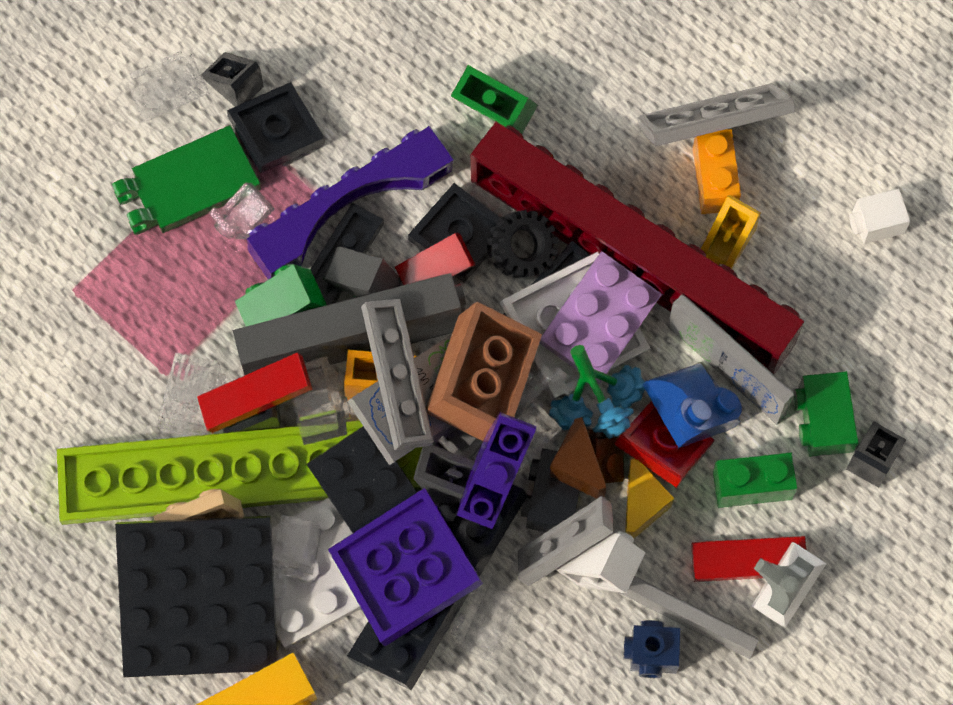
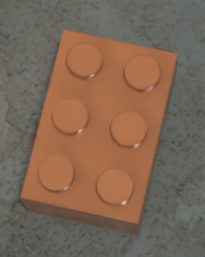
[426,302,542,441]

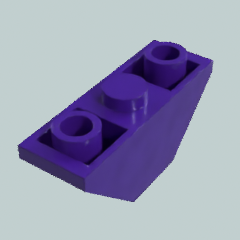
[457,412,537,529]

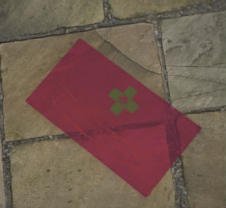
[72,132,313,376]

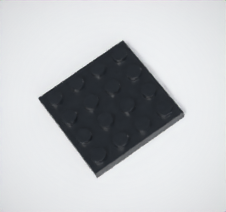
[115,516,278,677]

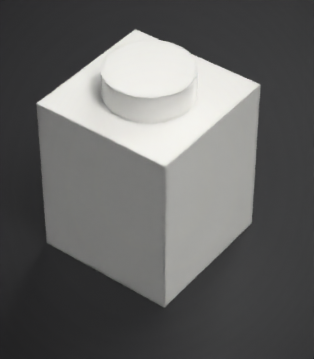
[850,189,910,244]

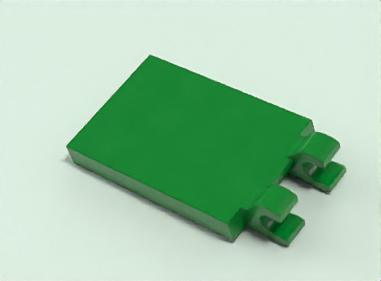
[112,125,261,235]

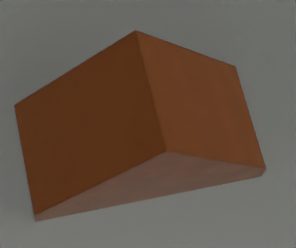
[549,417,607,499]

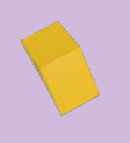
[701,195,761,269]
[625,458,674,539]

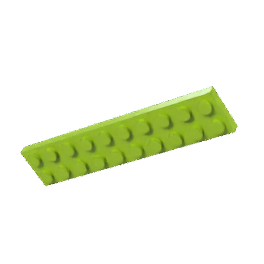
[57,421,422,525]

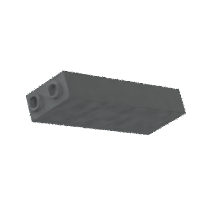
[232,273,466,375]

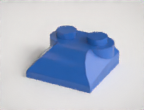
[642,363,742,448]

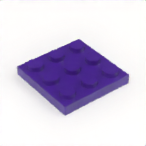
[328,488,483,646]

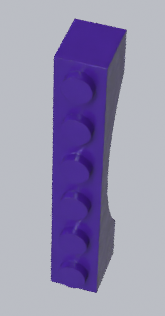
[247,126,454,280]

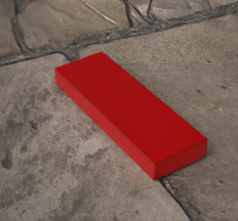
[197,352,313,433]
[691,536,807,582]

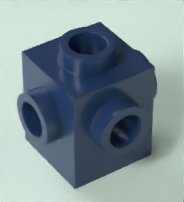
[623,620,680,678]

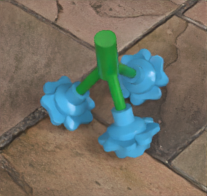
[549,345,645,439]

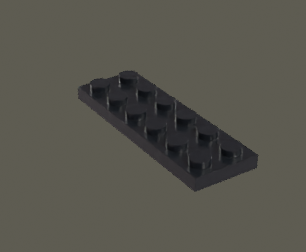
[347,484,528,691]

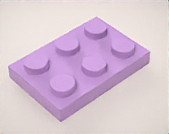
[539,251,662,385]

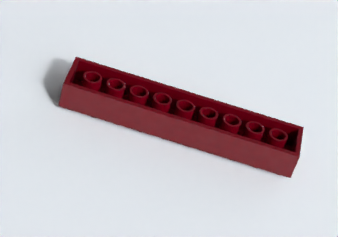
[470,121,804,375]

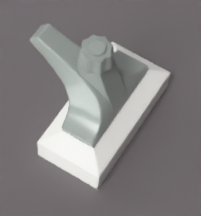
[751,542,827,628]

